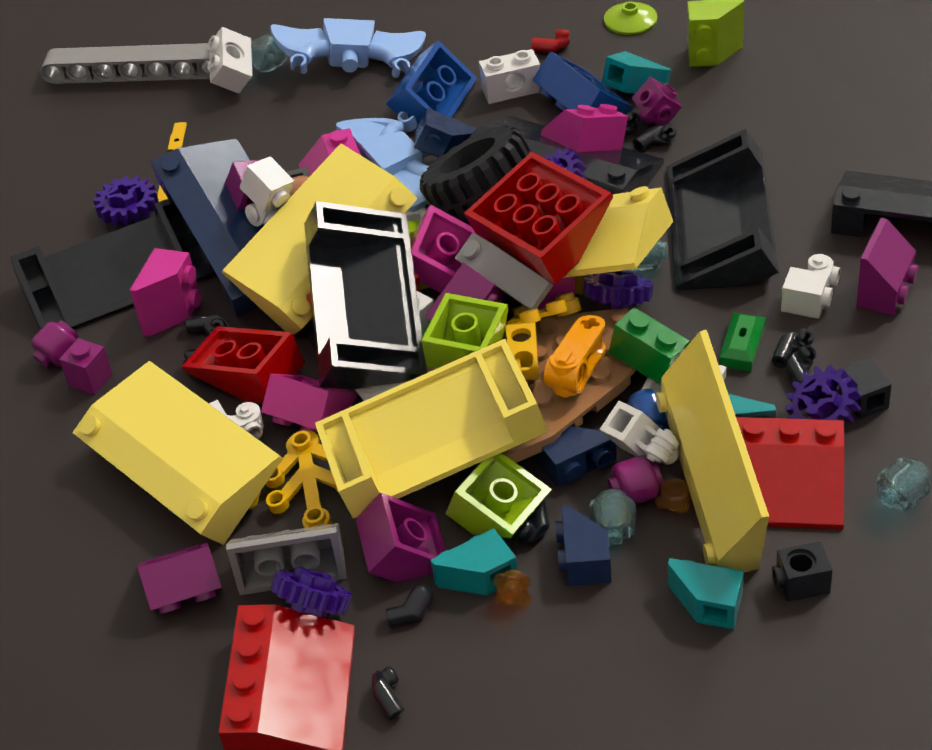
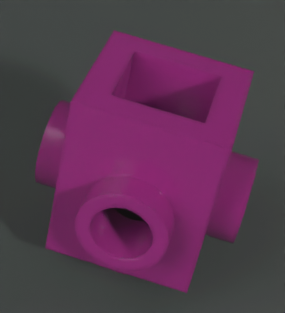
[632,77,682,126]

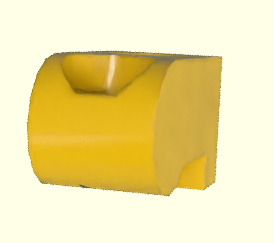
[505,322,539,381]

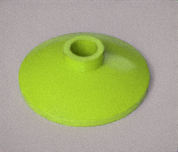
[604,2,657,35]

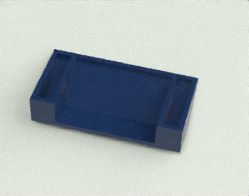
[151,138,264,318]

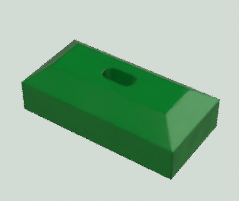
[719,312,766,372]

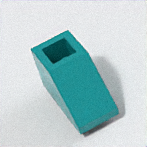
[601,51,671,94]
[430,528,518,596]
[668,558,744,630]

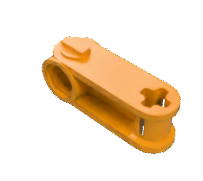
[544,315,606,398]

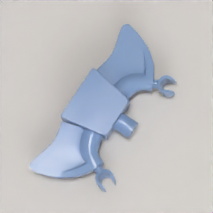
[270,18,426,78]
[336,112,430,212]

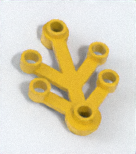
[505,292,582,330]
[266,430,339,528]

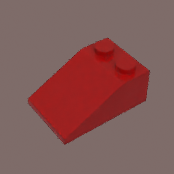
[181,326,305,404]

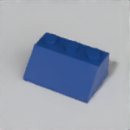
[385,40,477,125]
[533,51,634,115]

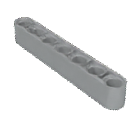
[40,43,210,84]

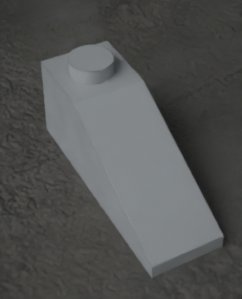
[455,232,553,309]

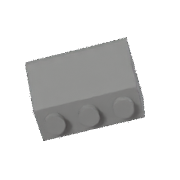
[226,523,347,595]

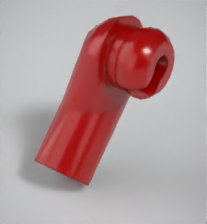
[531,29,570,53]

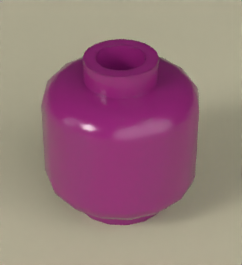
[31,320,79,368]
[607,455,663,506]

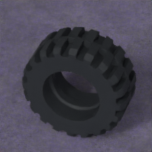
[419,125,531,226]

